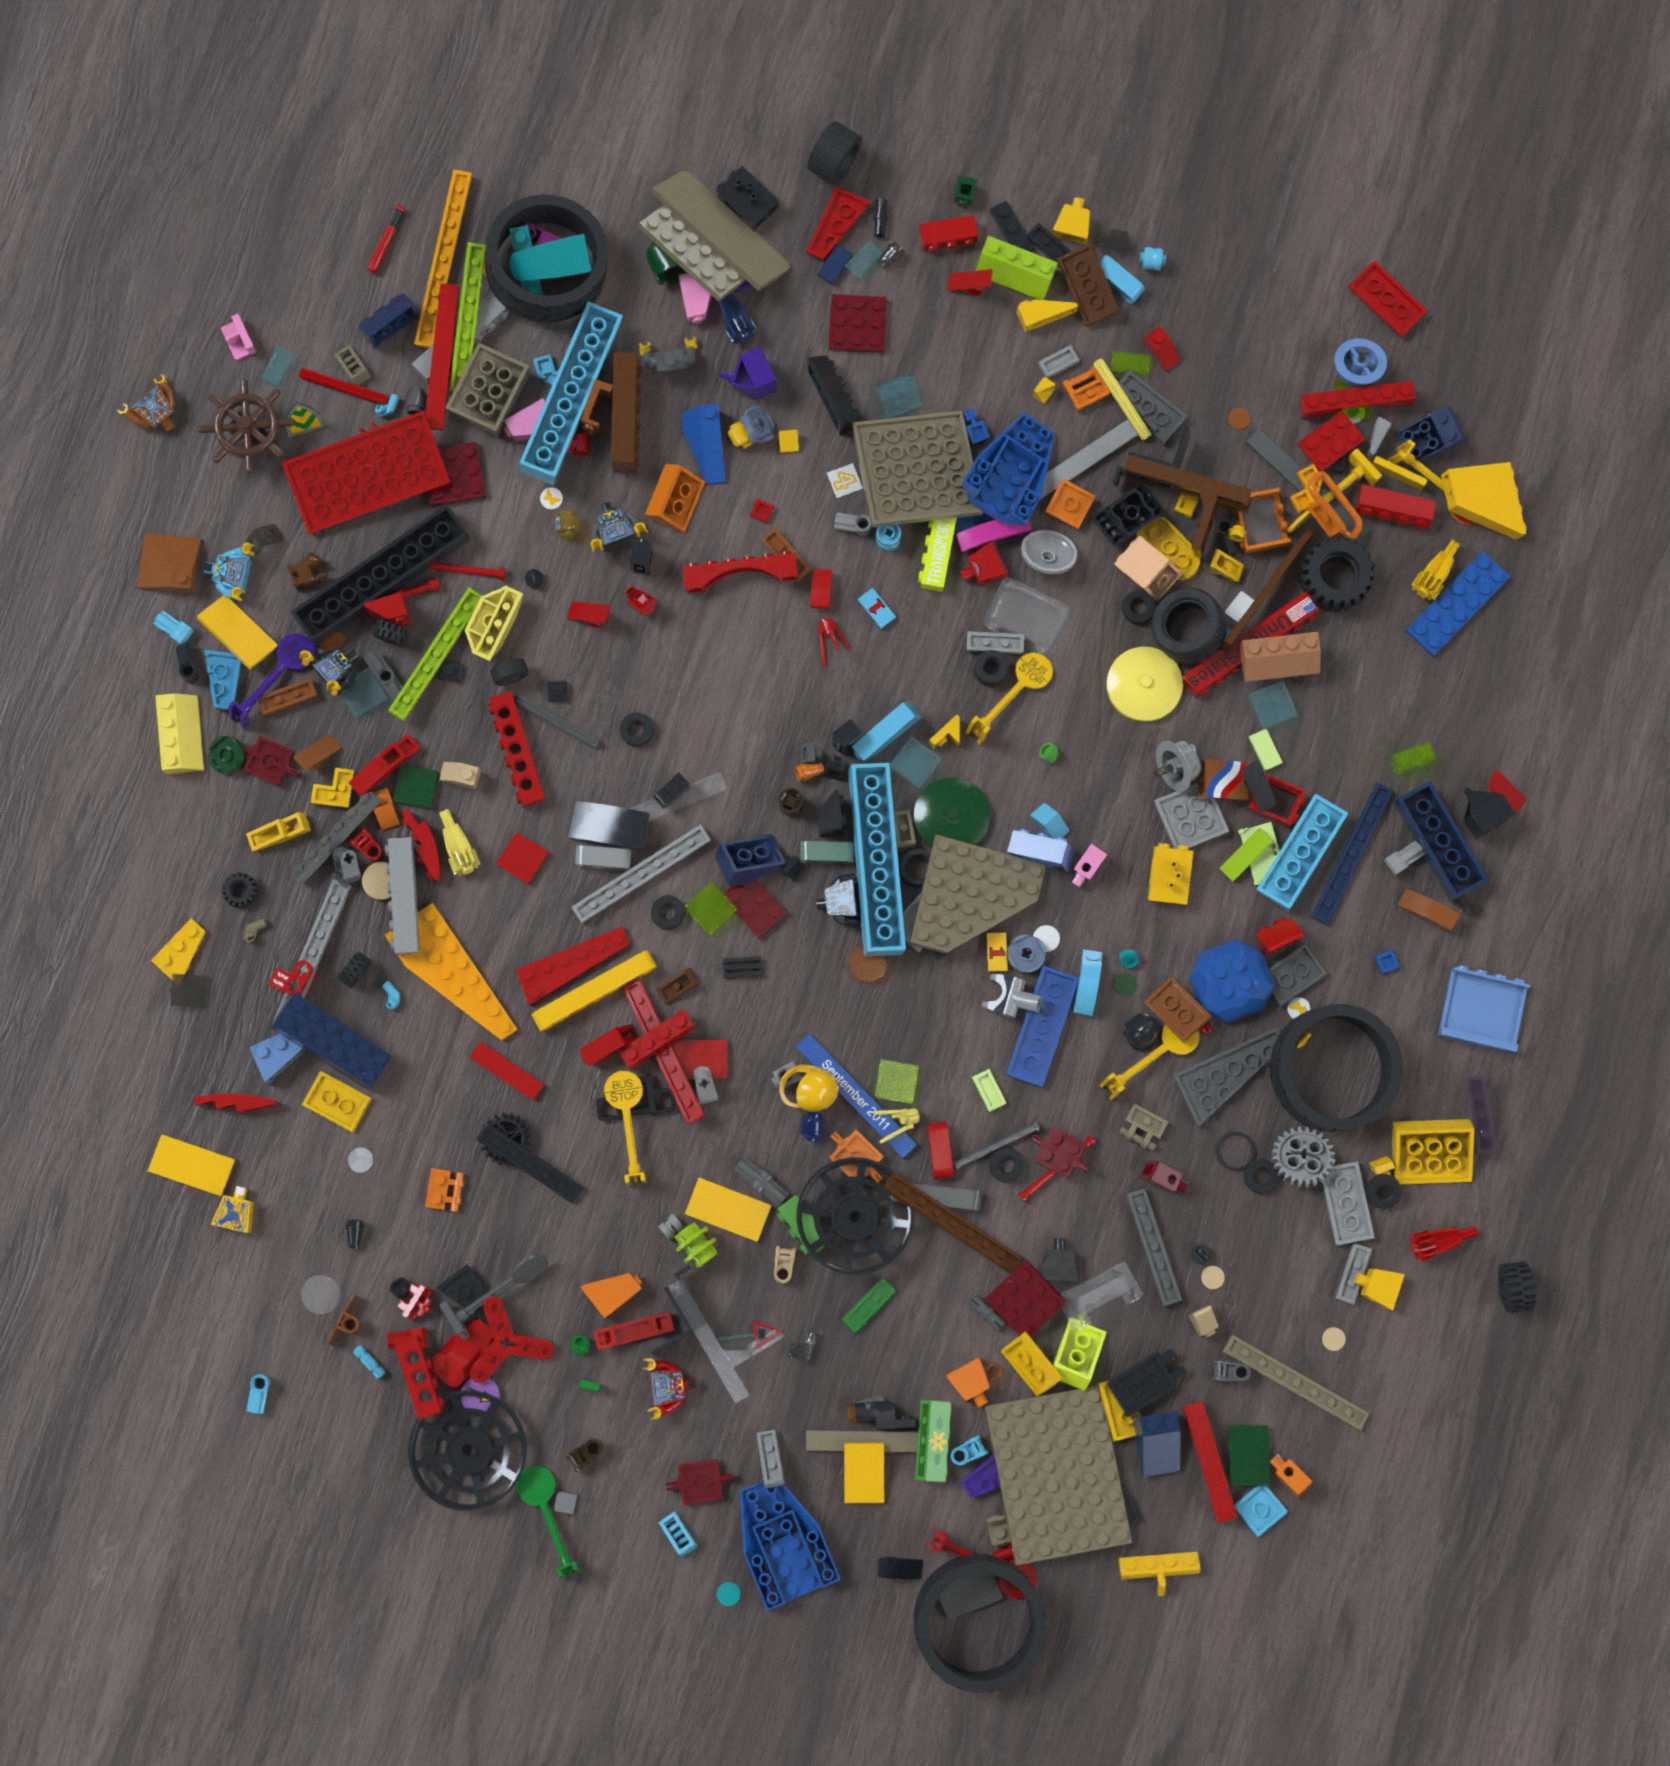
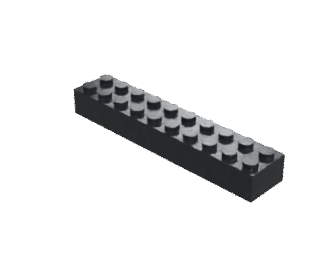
[290,504,471,647]

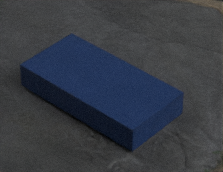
[817,244,853,285]

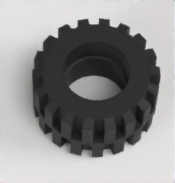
[1498,1261,1536,1313]

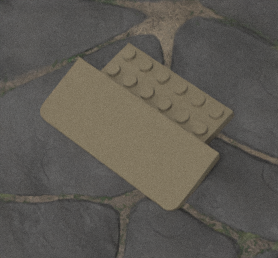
[638,171,789,302]

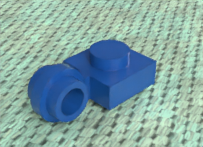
[963,408,990,445]

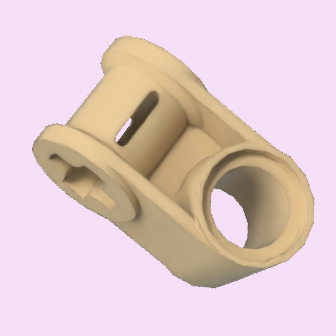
[774,1245,796,1284]

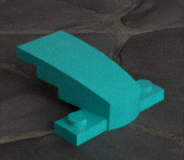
[509,225,592,295]

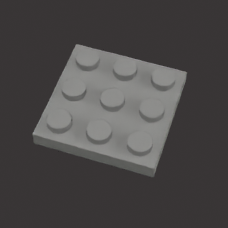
[1153,783,1229,848]

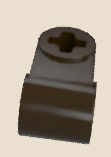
[565,1439,604,1472]

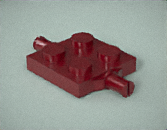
[242,735,300,786]
[1031,1126,1091,1180]
[666,1459,734,1505]

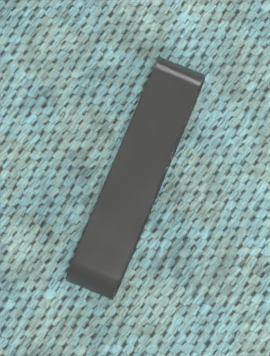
[890,1183,982,1211]

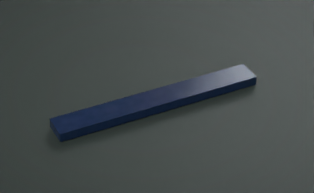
[1310,783,1394,926]

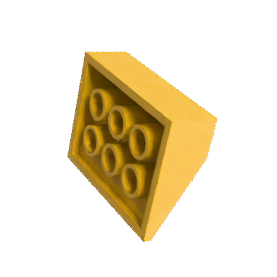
[1392,1119,1474,1184]

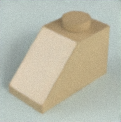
[439,762,481,790]
[1188,1305,1219,1338]

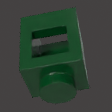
[954,176,977,207]

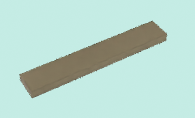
[806,1430,918,1452]

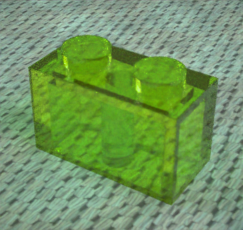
[1390,742,1436,776]

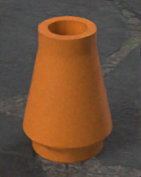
[795,763,824,782]

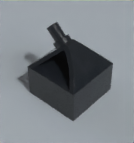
[1463,788,1516,840]

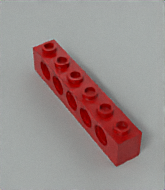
[488,691,546,808]

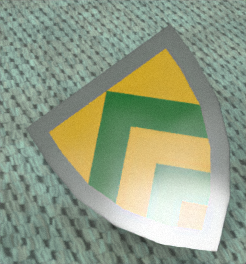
[286,402,325,437]

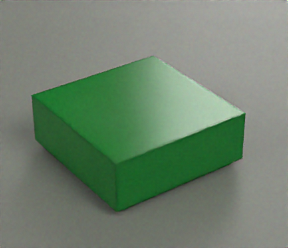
[579,1380,601,1392]

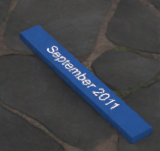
[795,1034,917,1159]

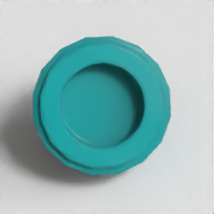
[1119,950,1139,969]

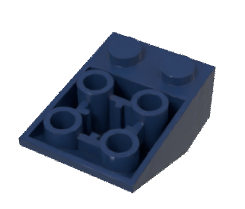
[1397,405,1468,462]

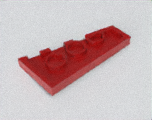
[806,187,870,261]

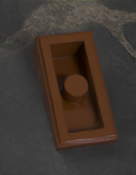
[656,968,700,1005]

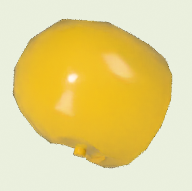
[779,1064,839,1112]

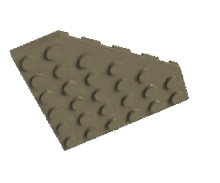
[909,835,1046,954]

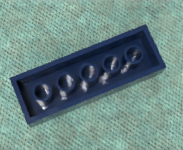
[1393,781,1489,902]
[270,992,392,1091]

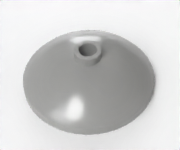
[1021,530,1077,574]

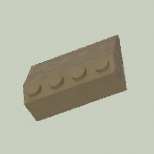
[445,343,531,438]

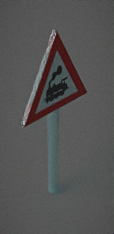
[717,1320,783,1349]

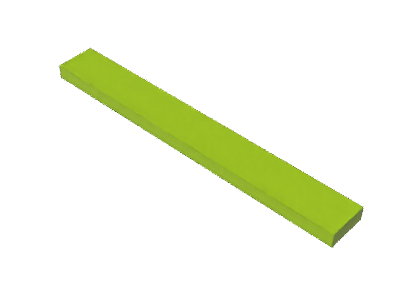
[449,242,486,393]
[388,587,482,722]

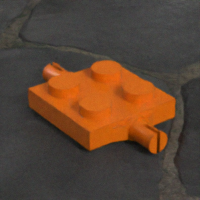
[829,1130,884,1183]

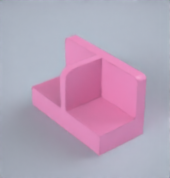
[221,314,256,361]

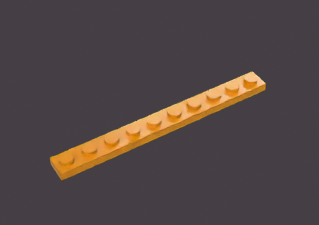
[414,169,472,349]

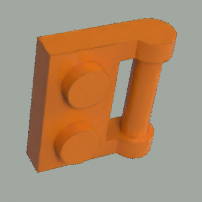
[1062,366,1111,411]

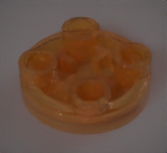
[848,944,887,983]

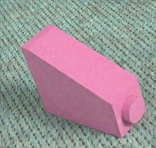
[679,273,712,324]
[503,398,545,442]

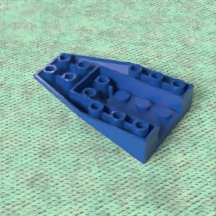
[740,1481,841,1611]

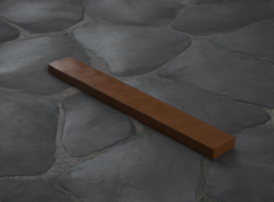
[1221,529,1313,651]
[883,1172,1022,1274]

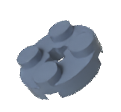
[741,405,774,443]
[1007,934,1046,973]

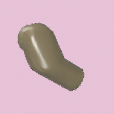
[243,918,267,943]

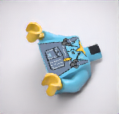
[204,543,255,601]

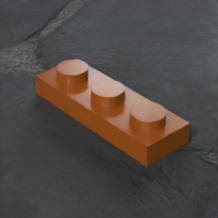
[761,527,812,582]
[258,678,318,716]

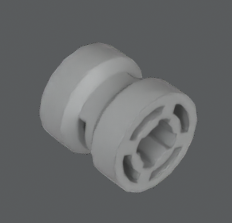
[658,1213,685,1241]

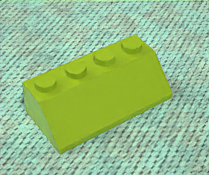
[976,236,1058,300]

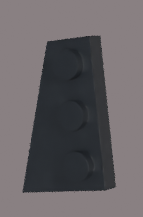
[436,1264,488,1323]

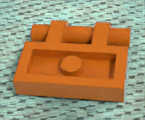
[425,1168,465,1212]

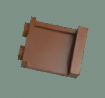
[580,379,613,438]

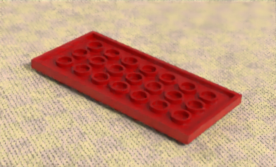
[282,410,451,534]

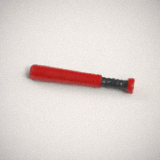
[367,205,406,274]

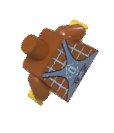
[118,375,175,432]

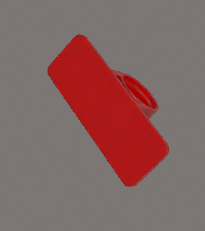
[947,269,993,296]
[567,601,611,628]
[1487,770,1525,813]

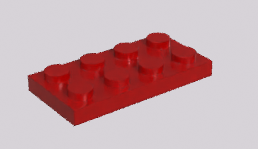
[1347,260,1428,338]

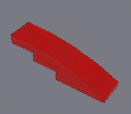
[194,1094,278,1113]

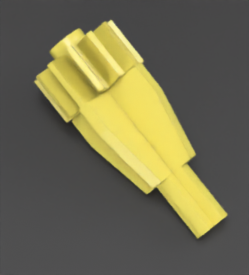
[439,809,480,876]

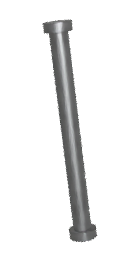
[952,1121,1041,1171]

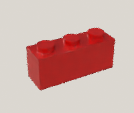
[919,215,978,252]

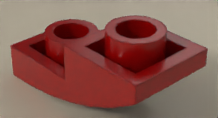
[810,569,833,609]

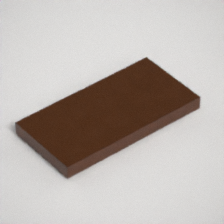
[1057,242,1121,327]

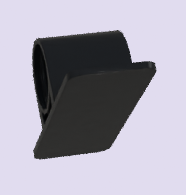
[1242,761,1276,811]
[877,1556,923,1580]

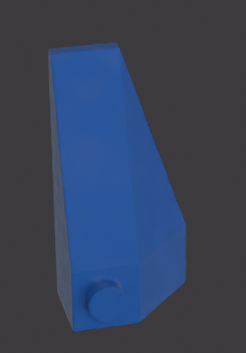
[681,404,725,485]

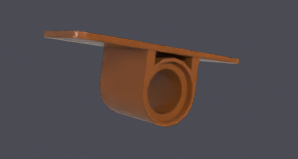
[293,735,341,771]
[327,1295,361,1345]

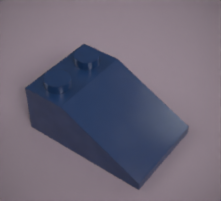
[715,834,786,887]
[1133,1411,1180,1477]

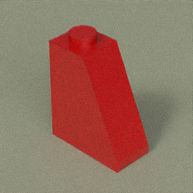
[579,1024,639,1066]

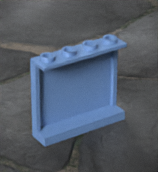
[1437,965,1530,1054]

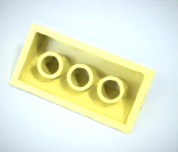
[155,693,204,774]

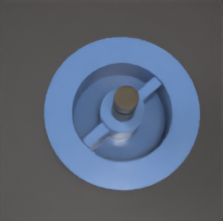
[1334,338,1387,388]

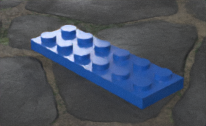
[1405,551,1510,657]
[1006,966,1079,1087]

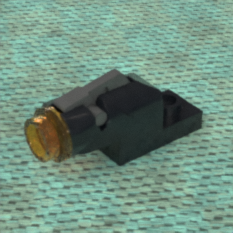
[847,1396,916,1429]

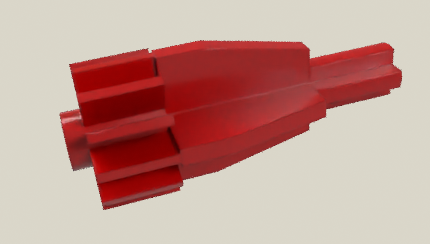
[1409,1226,1478,1262]

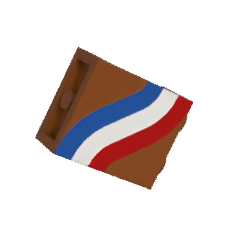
[1198,759,1250,803]

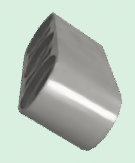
[575,845,632,871]

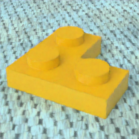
[311,768,355,809]

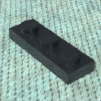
[990,201,1033,251]

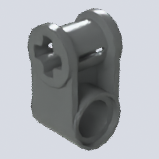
[333,847,361,886]
[1212,1360,1251,1381]

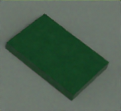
[1228,1425,1270,1486]

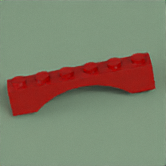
[1299,381,1416,419]
[682,551,799,594]
[1181,1401,1237,1523]

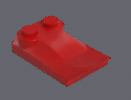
[431,1319,494,1391]

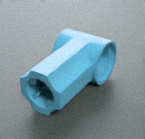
[153,611,194,644]
[246,1373,271,1414]

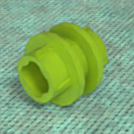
[675,1222,718,1268]

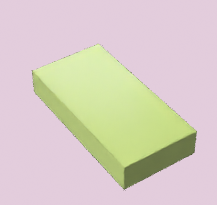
[1248,729,1283,771]
[972,1069,1006,1112]

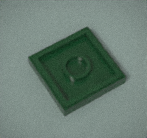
[393,765,439,809]

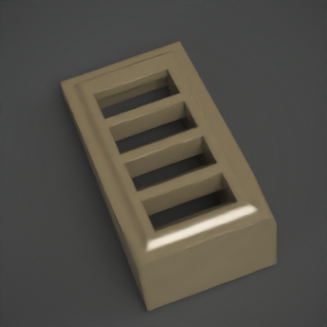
[334,344,371,386]

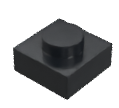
[439,660,461,682]
[548,681,568,702]

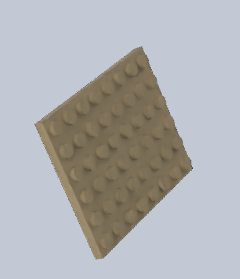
[985,1386,1132,1565]

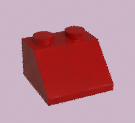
[364,592,412,628]
[1254,917,1304,957]

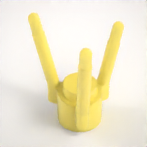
[873,1108,919,1143]

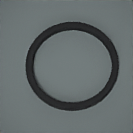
[1216,1132,1256,1171]

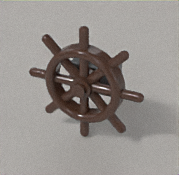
[197,379,296,473]

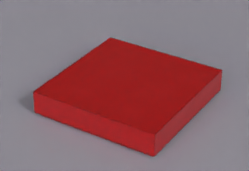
[496,832,549,885]

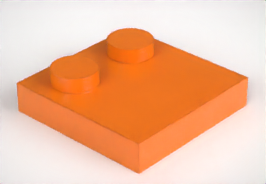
[1045,478,1096,530]

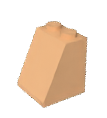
[1114,535,1183,602]

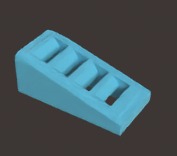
[658,1511,698,1557]

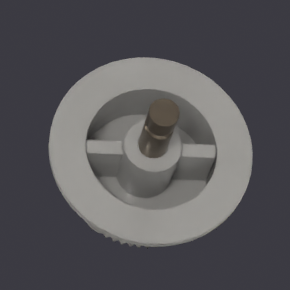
[1154,741,1203,792]

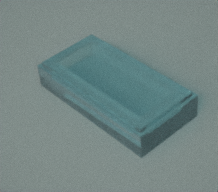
[845,240,884,280]
[261,346,295,388]

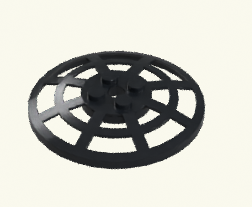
[796,1157,914,1275]
[408,1390,527,1511]

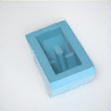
[1030,803,1070,839]

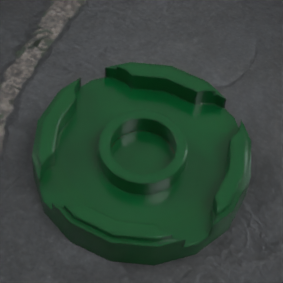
[208,736,245,774]

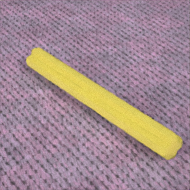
[1093,358,1151,440]

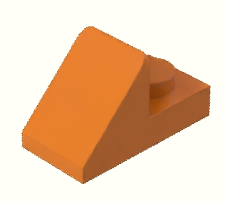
[373,788,400,831]

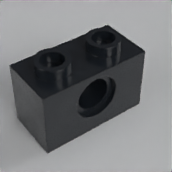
[629,539,654,575]
[832,719,863,754]

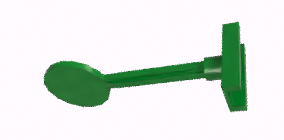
[516,1466,583,1581]

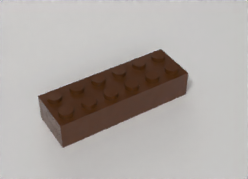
[611,352,642,473]

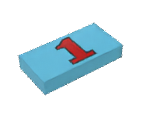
[858,588,896,629]

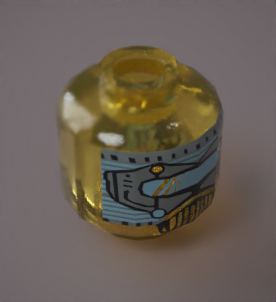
[555,510,580,540]

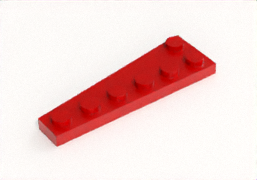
[515,926,630,1005]

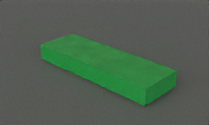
[841,1277,896,1333]

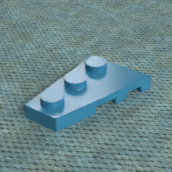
[204,650,242,711]

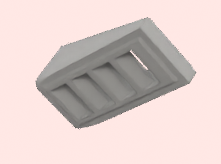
[1367,417,1391,460]

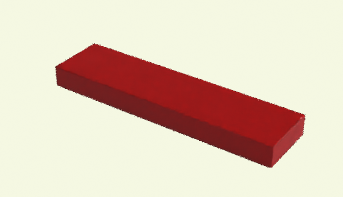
[469,1042,544,1101]

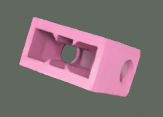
[1071,844,1107,887]

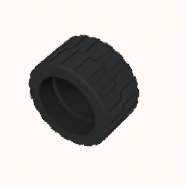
[807,121,862,185]

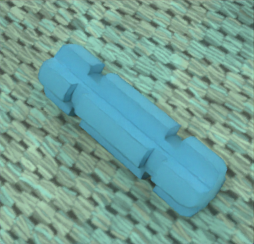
[353,1345,386,1379]

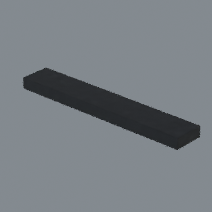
[1026,223,1121,301]
[476,1122,583,1203]

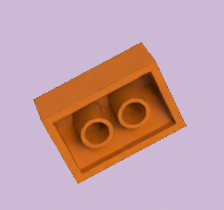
[645,464,705,533]

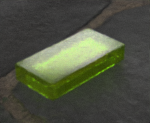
[1111,351,1150,375]

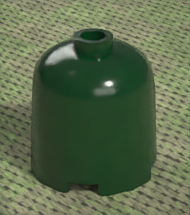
[646,241,686,286]

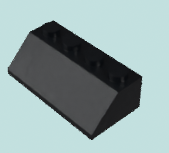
[807,355,861,435]

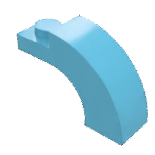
[1073,949,1102,1016]

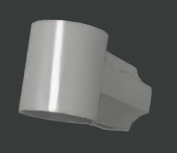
[834,513,872,536]
[1384,841,1425,876]

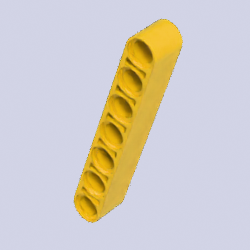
[531,950,657,1032]

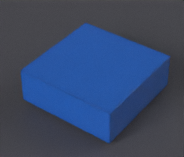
[1374,949,1400,975]

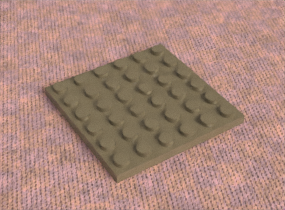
[852,411,983,527]

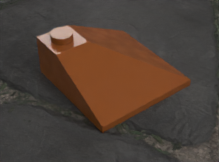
[137,533,202,594]

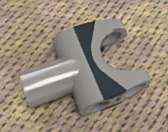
[981,974,1042,1019]

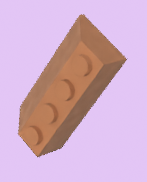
[1239,632,1321,682]

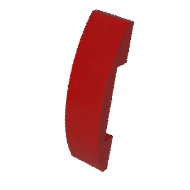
[593,1311,674,1350]

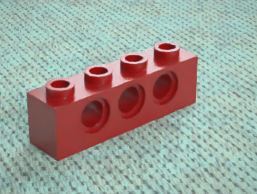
[394,1336,445,1420]

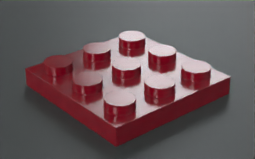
[828,294,887,353]
[427,442,486,507]
[984,1259,1067,1337]

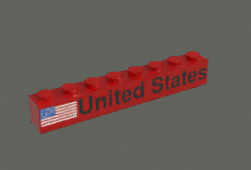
[1182,591,1319,697]

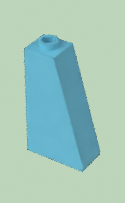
[852,702,922,761]

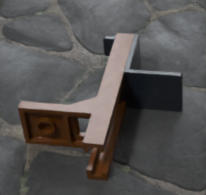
[1113,425,1253,558]

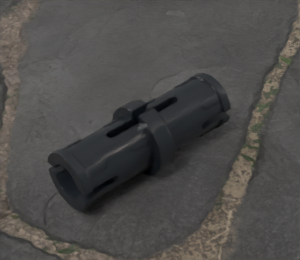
[873,198,888,238]

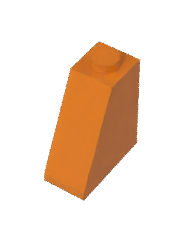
[580,1273,643,1319]

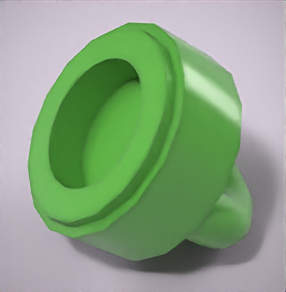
[1039,742,1058,764]

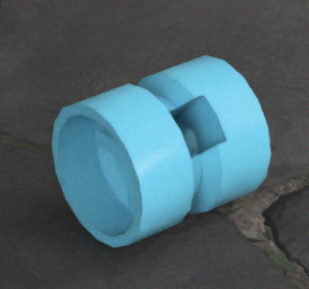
[876,525,901,551]

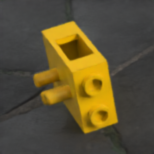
[1147,843,1194,905]

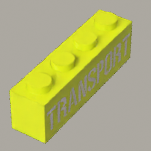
[918,518,956,592]

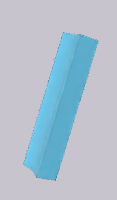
[1256,794,1348,912]

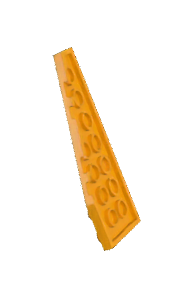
[385,903,518,1041]

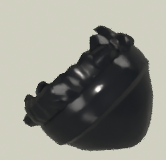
[1123,1013,1159,1050]

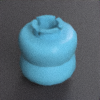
[1139,247,1167,271]

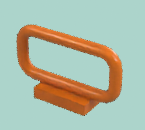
[1307,471,1363,540]

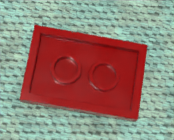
[1297,410,1365,471]
[671,1039,728,1079]

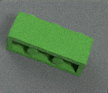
[776,1195,826,1256]

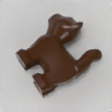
[287,552,328,590]

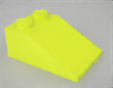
[1052,1317,1107,1391]

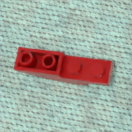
[348,734,421,797]
[401,809,441,884]

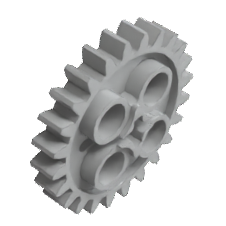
[1271,1126,1335,1188]

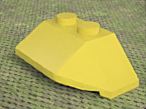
[465,586,523,662]

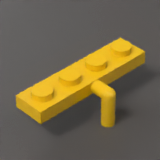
[1119,1552,1201,1597]

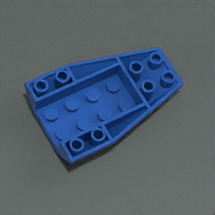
[962,413,1055,526]

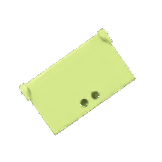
[1238,822,1280,885]

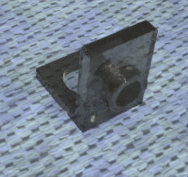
[246,524,284,556]

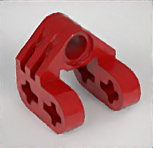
[268,960,318,996]

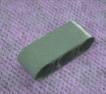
[800,841,855,864]

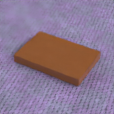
[1144,976,1212,1043]

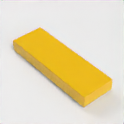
[1372,456,1427,491]

